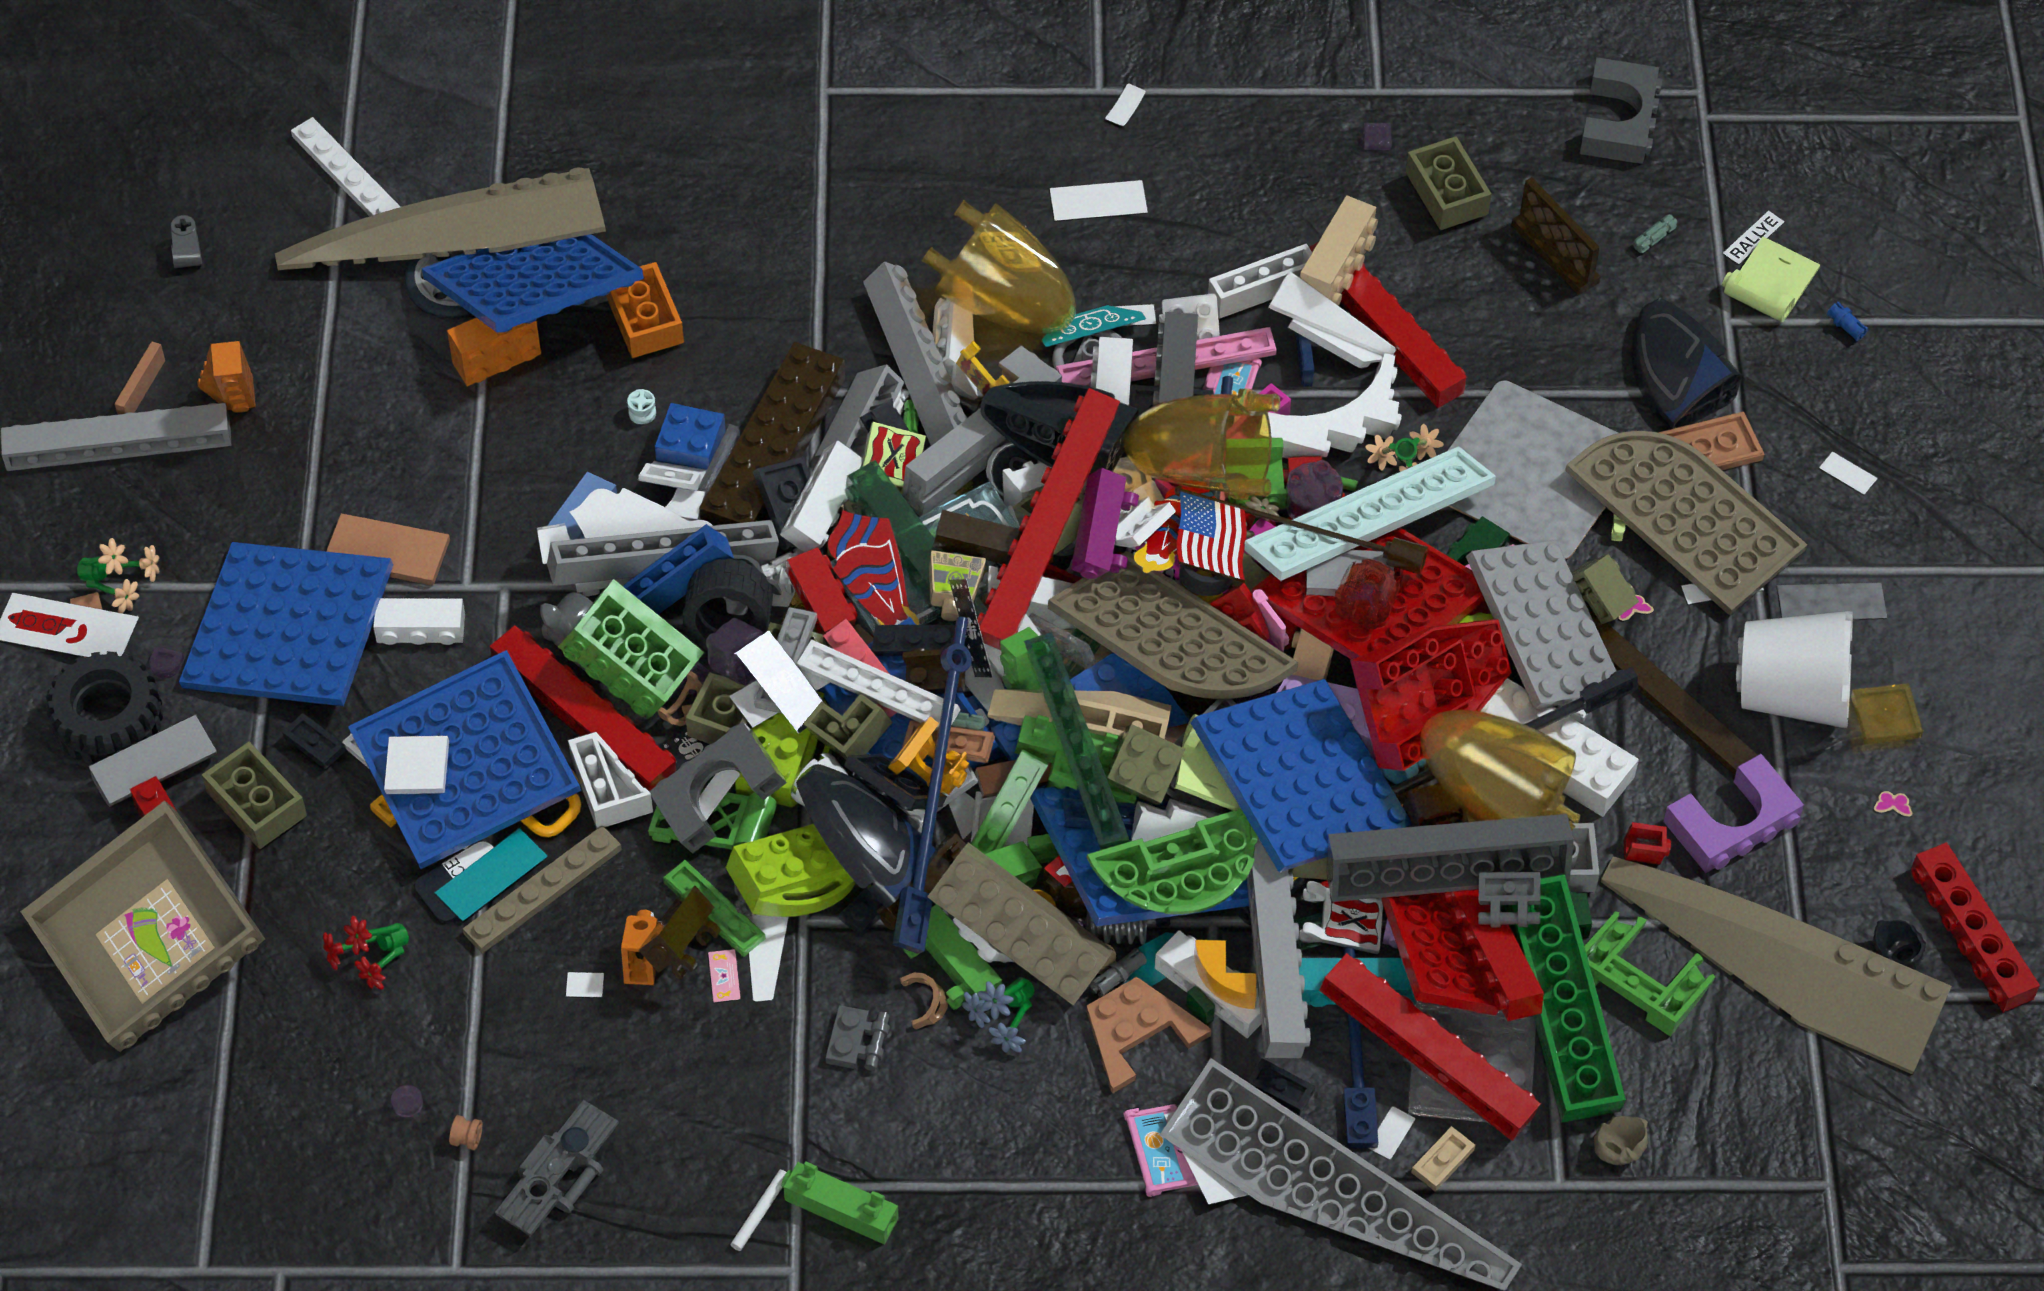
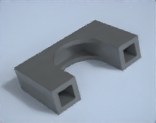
[1580,57,1662,164]
[649,721,787,853]

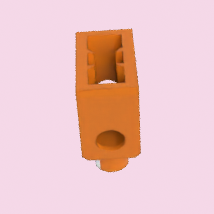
[621,910,658,985]

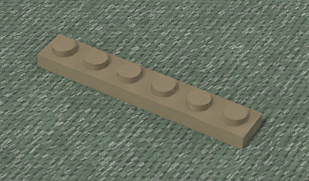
[463,826,622,954]

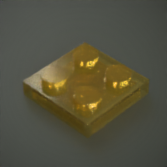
[1851,683,1923,744]

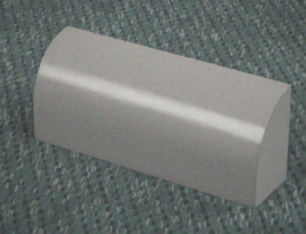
[815,364,904,466]
[89,715,217,807]

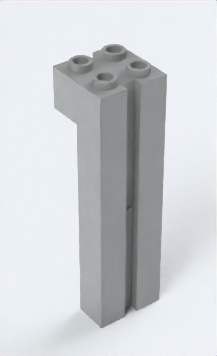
[902,346,1062,518]

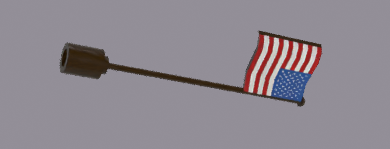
[1175,485,1428,583]

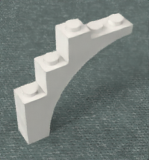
[1255,353,1401,458]

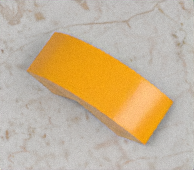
[1194,940,1256,1009]

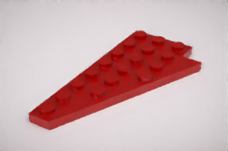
[1381,893,1498,1016]

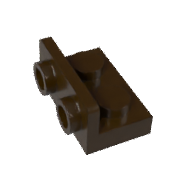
[902,646,965,694]

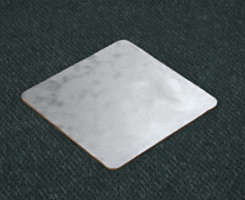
[1448,381,1618,560]

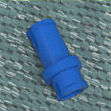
[1827,302,1869,341]

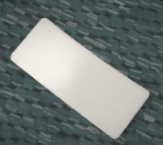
[1105,84,1146,126]

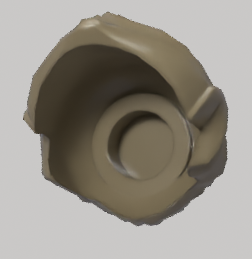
[1594,1116,1648,1165]

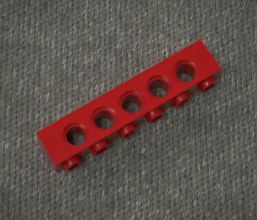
[1911,842,2040,1012]

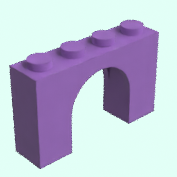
[1663,754,1804,873]

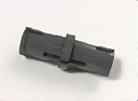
[1090,948,1147,998]

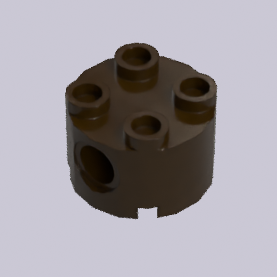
[1403,781,1469,827]

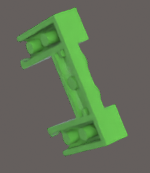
[1584,911,1715,1037]

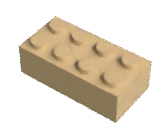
[1300,195,1378,306]

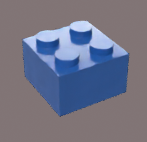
[655,403,726,477]

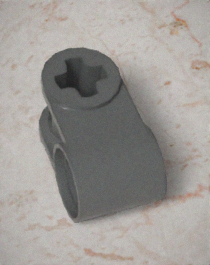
[171,215,202,268]

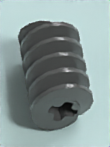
[1086,910,1147,944]

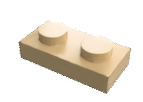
[1411,1126,1475,1192]

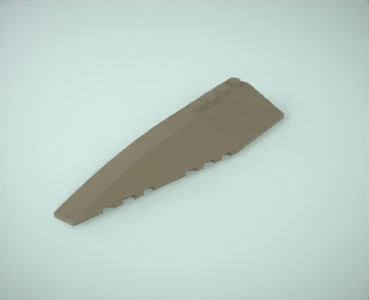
[275,168,606,270]
[1601,857,1952,1075]

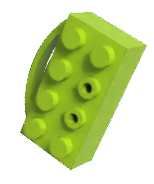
[735,691,832,807]
[726,824,856,917]

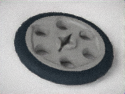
[404,250,472,319]

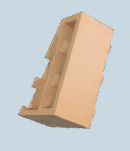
[1292,629,1334,680]

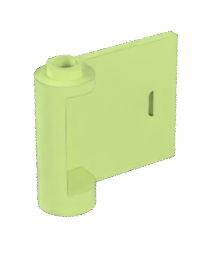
[1722,237,1820,322]
[1175,714,1241,811]

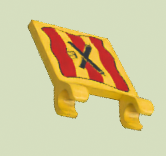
[956,340,1010,395]

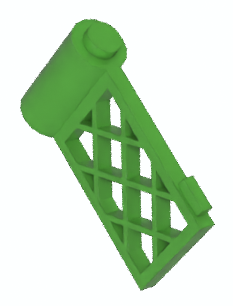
[648,788,777,850]

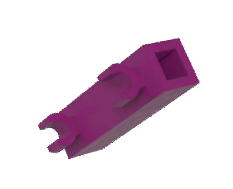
[1071,468,1139,579]

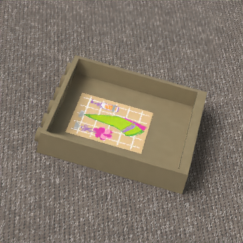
[20,800,265,1052]

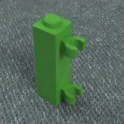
[1015,715,1120,768]
[904,904,1002,1010]
[781,1161,898,1245]

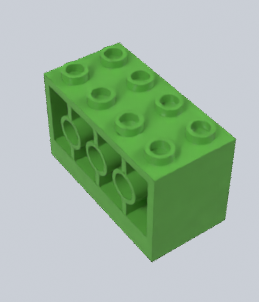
[558,579,704,719]

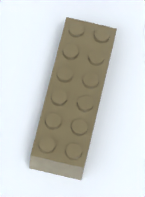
[928,842,1114,1005]

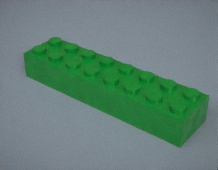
[1504,874,1626,1123]

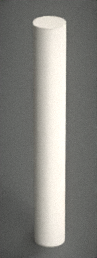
[730,1169,787,1251]

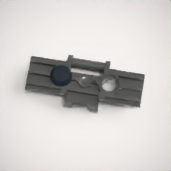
[495,1100,619,1236]

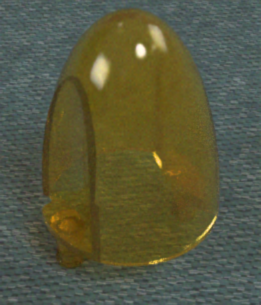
[921,200,1076,334]
[1123,389,1280,500]
[1420,710,1580,831]

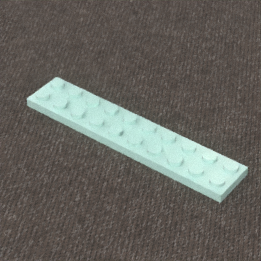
[1245,446,1496,581]

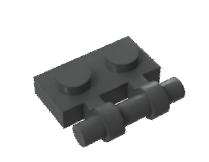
[1479,872,1541,928]
[826,1005,890,1071]

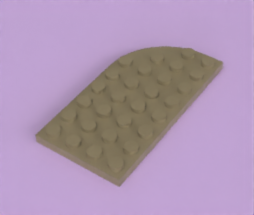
[1565,431,1807,615]
[1048,551,1298,699]

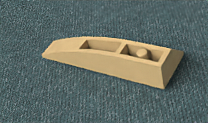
[987,689,1171,740]

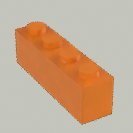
[197,341,256,413]

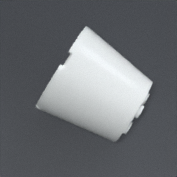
[1736,611,1853,728]

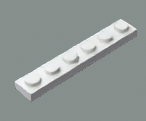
[291,117,400,216]
[797,639,960,730]

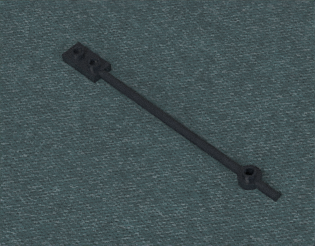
[1391,667,1638,797]

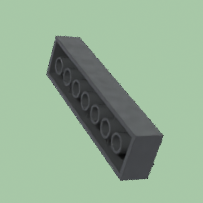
[1327,814,1574,902]

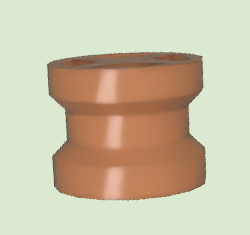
[449,1115,483,1150]

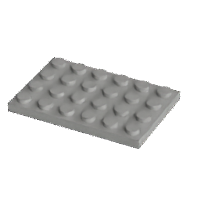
[1466,540,1616,709]

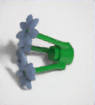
[962,977,1034,1053]

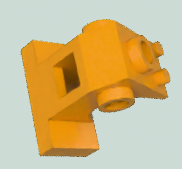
[888,716,969,795]

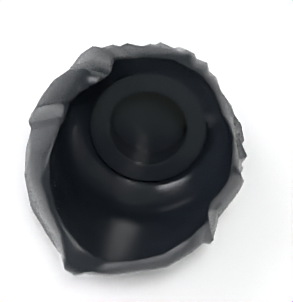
[1873,920,1926,969]

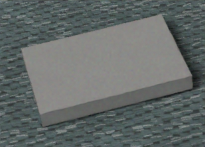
[1306,550,1394,599]

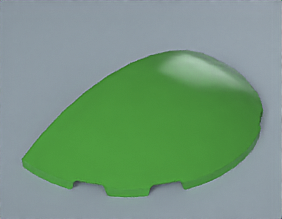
[1086,809,1258,914]

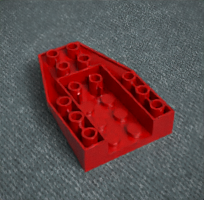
[1350,619,1512,771]

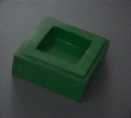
[1186,986,1215,1025]

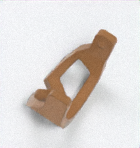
[657,671,703,726]
[900,972,948,1029]

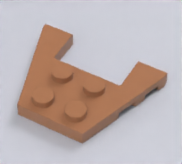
[1086,977,1212,1093]

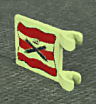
[855,422,926,508]

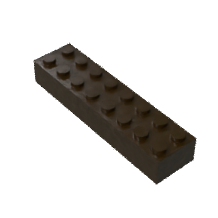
[699,342,845,526]

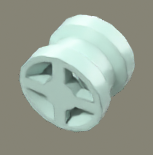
[627,389,656,425]

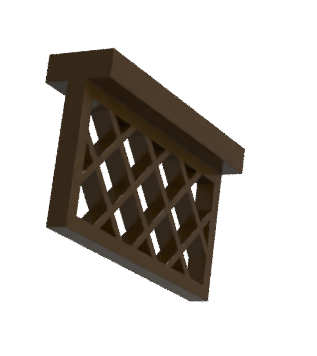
[1511,177,1601,295]

